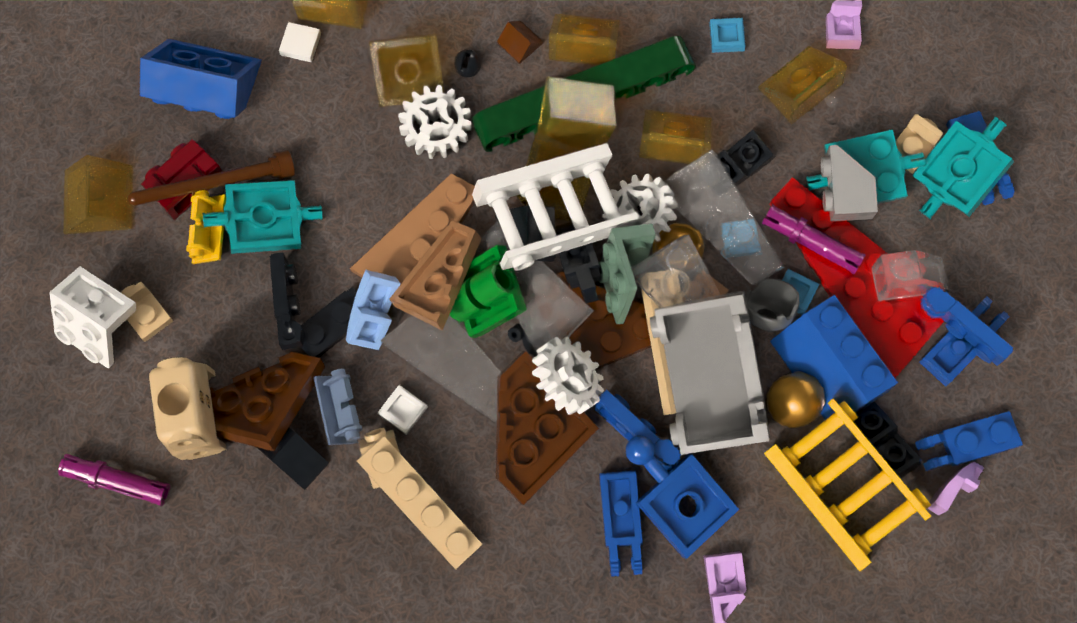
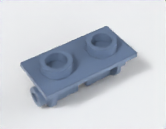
[313,369,362,445]

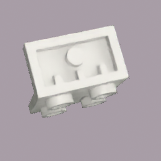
[49,266,136,368]

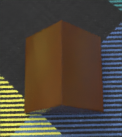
[497,21,543,64]

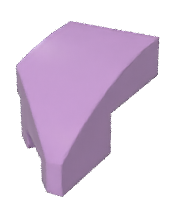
[826,0,862,49]
[927,462,984,515]
[703,551,747,623]

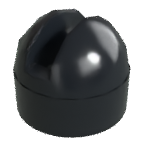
[454,49,481,77]

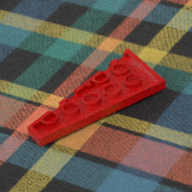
[769,177,944,378]

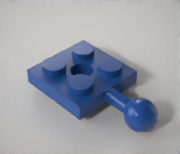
[625,436,739,559]

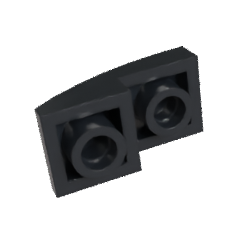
[698,130,776,198]
[853,402,922,485]

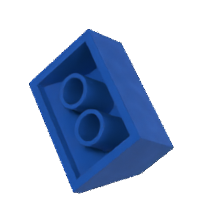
[140,39,262,119]
[770,295,898,420]

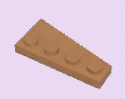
[350,173,475,285]

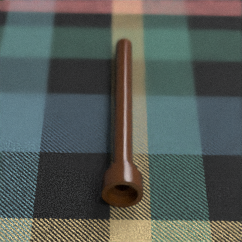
[127,150,295,206]

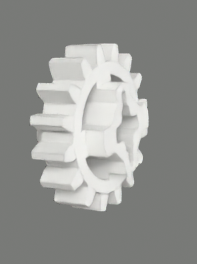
[398,85,472,159]
[602,174,678,242]
[532,337,604,415]

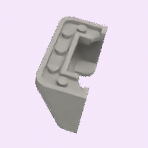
[650,290,770,455]

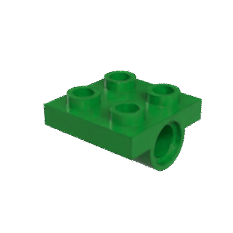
[449,245,527,338]

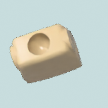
[149,357,227,460]

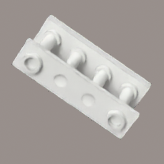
[472,143,639,271]

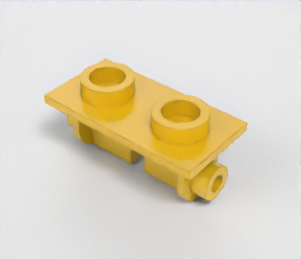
[186,190,226,264]

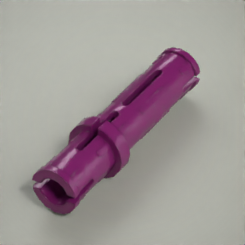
[762,204,865,274]
[58,454,170,506]

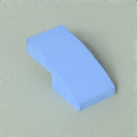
[346,270,401,350]

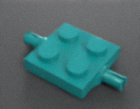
[912,117,1014,219]
[806,130,925,204]
[203,180,323,254]

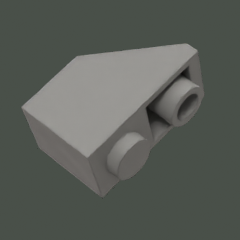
[821,145,878,221]

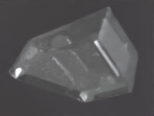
[871,250,949,301]

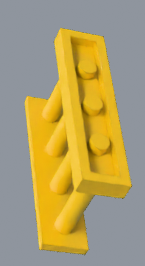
[764,399,931,572]

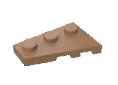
[389,220,482,331]

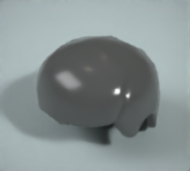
[745,278,800,332]

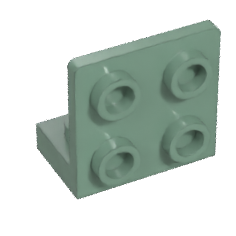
[599,223,656,324]

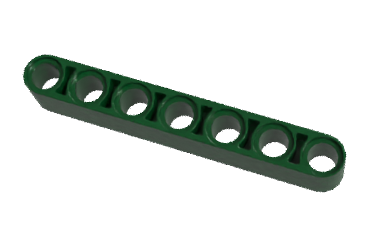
[472,36,696,152]

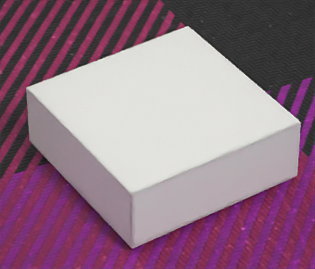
[279,22,321,62]
[378,385,428,435]

